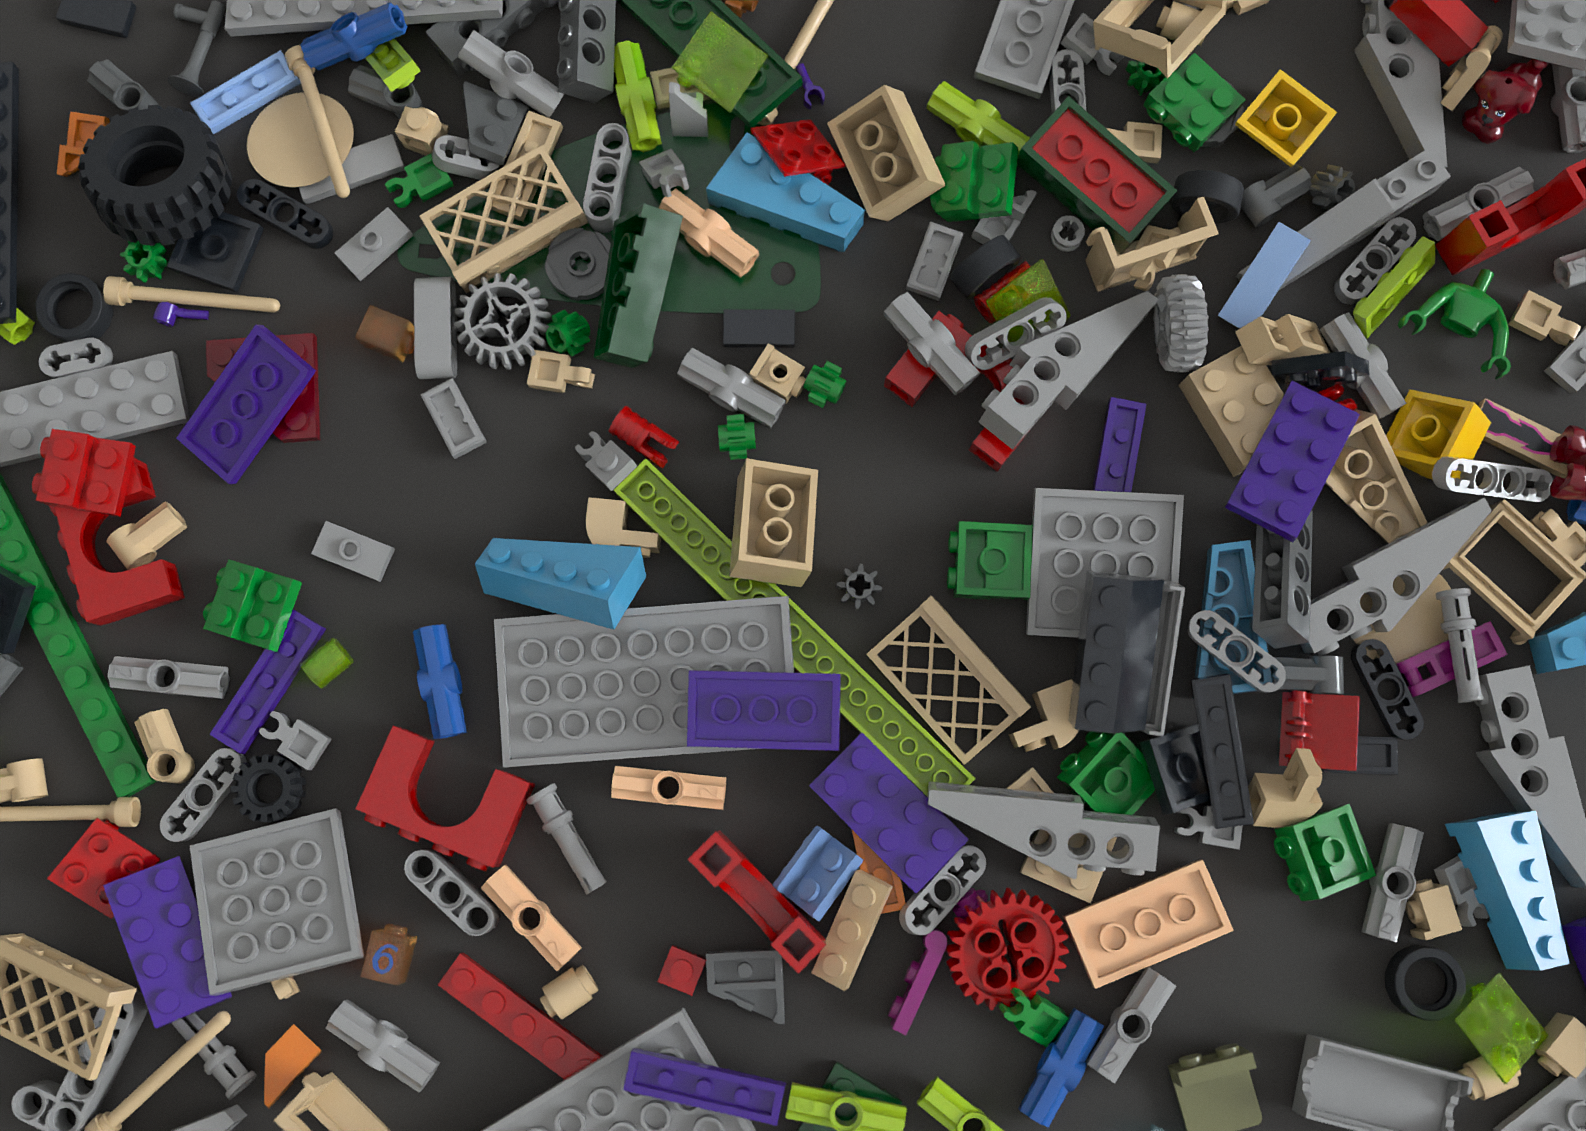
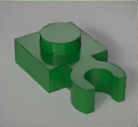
[385,153,454,208]
[998,988,1069,1047]

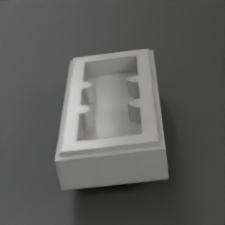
[335,207,413,281]
[906,221,964,301]
[420,378,487,459]
[311,521,395,582]

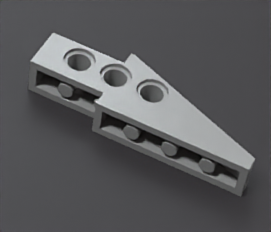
[1355,0,1447,169]
[1236,148,1451,291]
[979,291,1159,450]
[1300,498,1492,656]
[1475,665,1586,888]
[928,782,1160,879]

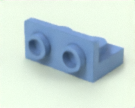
[773,826,864,921]

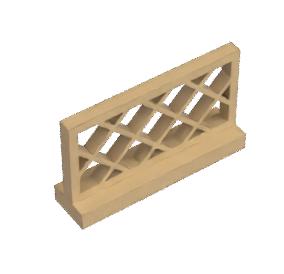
[419,144,588,293]
[866,596,1031,765]
[0,933,137,1081]

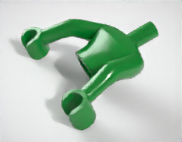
[1397,269,1511,379]

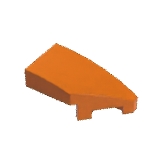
[57,111,110,177]
[264,1024,321,1109]

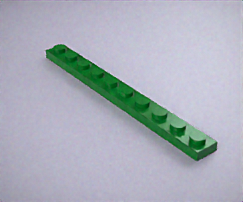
[0,473,157,798]

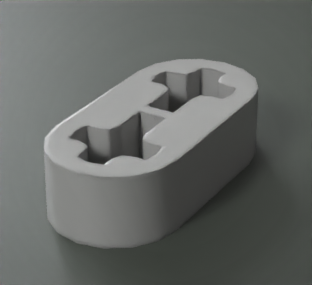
[431,135,500,180]
[39,338,113,379]

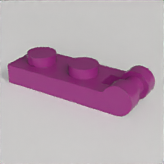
[1396,621,1507,697]
[887,928,947,1035]

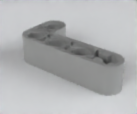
[11,991,148,1131]

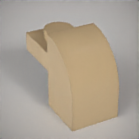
[586,497,661,558]
[1009,679,1079,752]
[1248,748,1323,828]

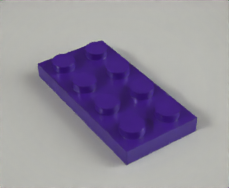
[176,324,316,484]
[1225,381,1360,542]
[687,670,841,751]
[809,733,969,894]
[103,856,232,1029]

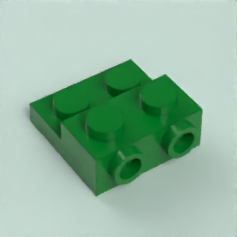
[1143,52,1246,153]
[930,141,1018,222]
[947,521,1033,600]
[203,559,302,652]
[1057,731,1155,815]
[1274,804,1376,901]

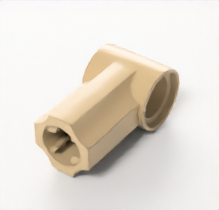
[107,501,187,570]
[134,709,195,784]
[0,759,48,803]

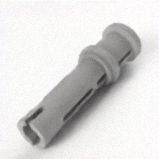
[1436,588,1483,703]
[526,783,607,895]
[172,1013,257,1099]

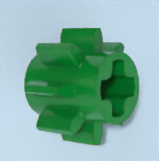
[1125,60,1165,96]
[120,241,168,283]
[546,310,590,356]
[803,361,847,408]
[718,414,756,460]

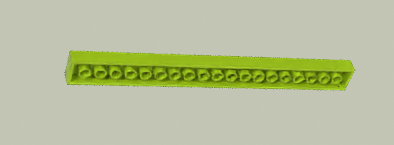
[614,459,975,812]

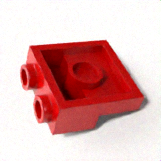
[32,428,136,517]

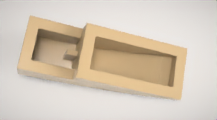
[1235,314,1330,365]

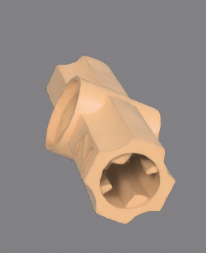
[659,188,759,278]
[611,766,727,810]
[481,865,582,971]

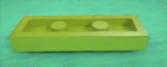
[365,38,420,92]
[1353,236,1435,339]

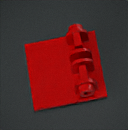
[750,120,845,185]
[1279,691,1360,771]
[47,818,160,919]

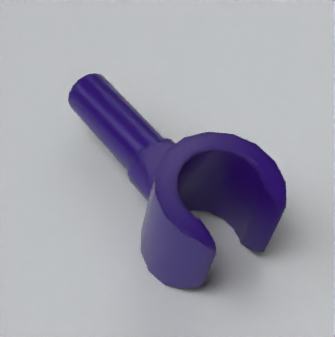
[796,63,825,109]
[153,302,209,327]

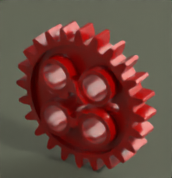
[945,888,1069,1011]

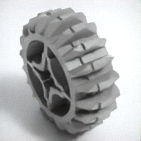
[454,273,552,370]
[1153,274,1209,373]

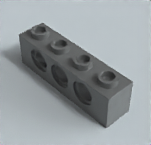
[425,0,559,77]
[556,0,616,103]
[1252,510,1313,649]

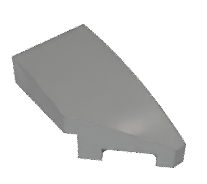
[669,82,708,137]
[971,190,1037,244]

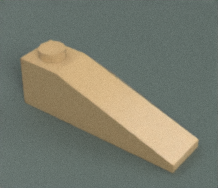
[1325,409,1427,543]

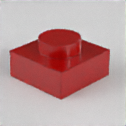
[657,945,706,996]

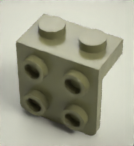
[1168,1044,1262,1131]

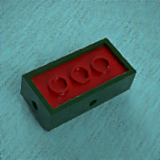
[1017,96,1177,254]

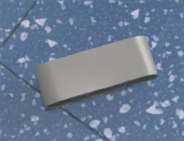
[583,123,631,233]
[414,277,457,379]
[404,849,500,936]

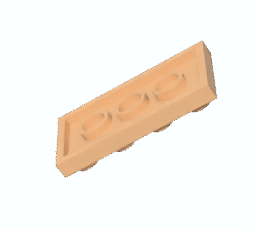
[1063,859,1234,989]

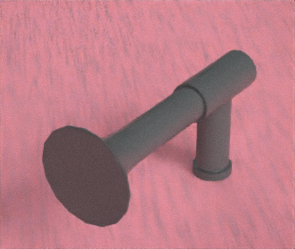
[167,0,226,97]

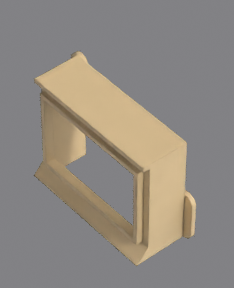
[1093,0,1226,79]
[1085,196,1219,292]
[1442,499,1586,645]
[274,1072,391,1131]

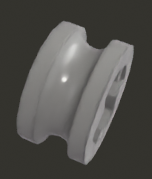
[1051,216,1085,252]

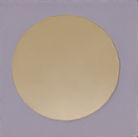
[247,92,354,187]
[1353,574,1451,667]

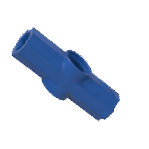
[300,2,407,71]
[413,624,467,739]
[1018,1008,1104,1128]

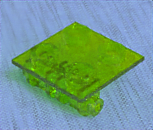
[672,11,768,112]
[986,259,1071,342]
[1454,973,1549,1084]

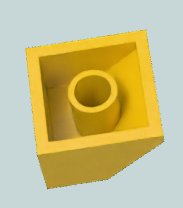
[1235,69,1337,168]
[1386,389,1491,480]

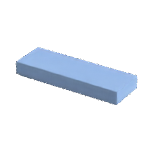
[190,50,301,134]
[1218,222,1311,329]

